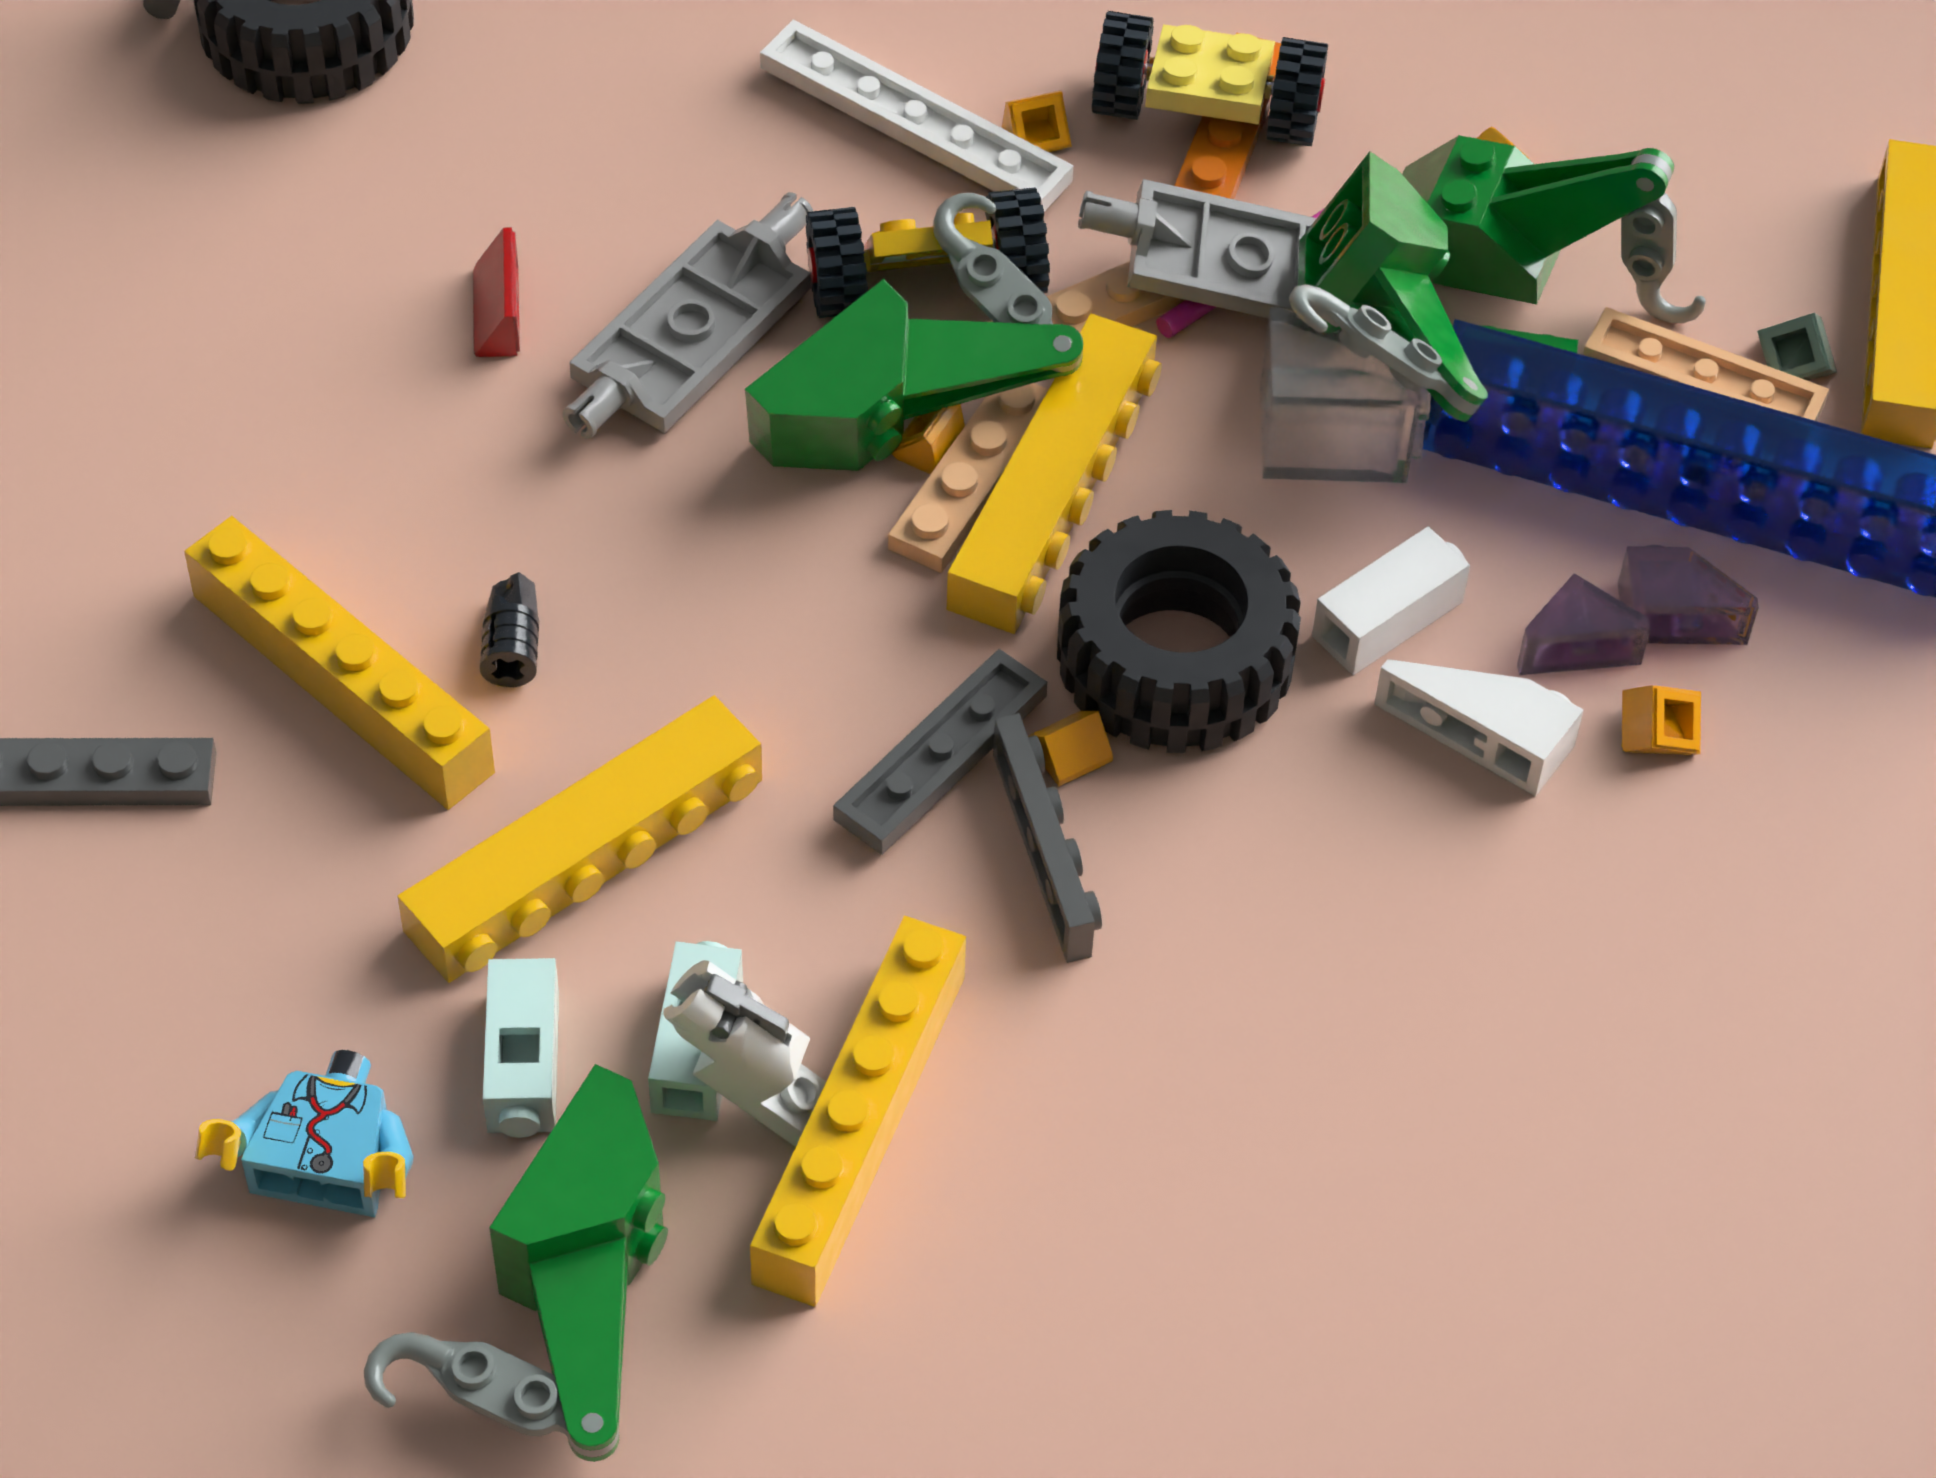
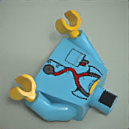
[195,1050,414,1218]

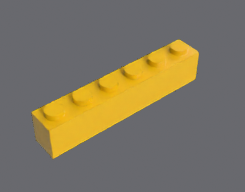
[1860,139,1936,449]
[946,313,1162,635]
[184,515,495,810]
[397,695,762,983]
[750,915,966,1307]

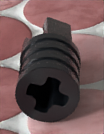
[480,572,540,687]

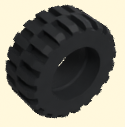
[194,0,414,104]
[1057,510,1301,753]

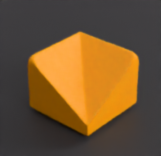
[1622,685,1701,755]

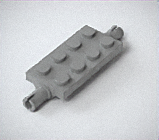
[1078,179,1317,328]
[563,192,813,439]

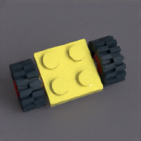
[1092,11,1328,147]

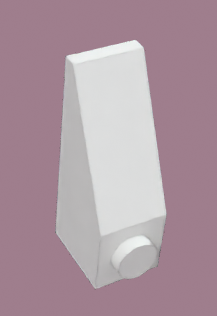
[1374,659,1583,797]

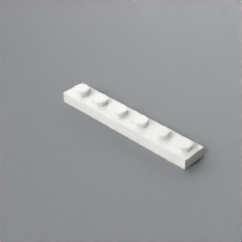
[760,19,1074,212]

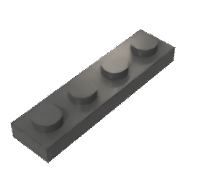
[833,649,1048,855]
[993,713,1102,963]
[0,738,217,806]

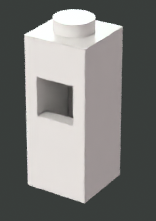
[1312,526,1470,675]

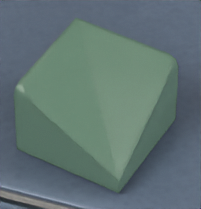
[1757,313,1837,380]

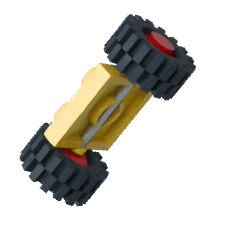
[806,187,1050,318]

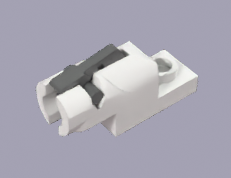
[663,960,826,1147]

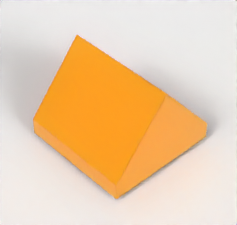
[1002,90,1072,152]
[892,404,965,475]
[1028,711,1113,787]

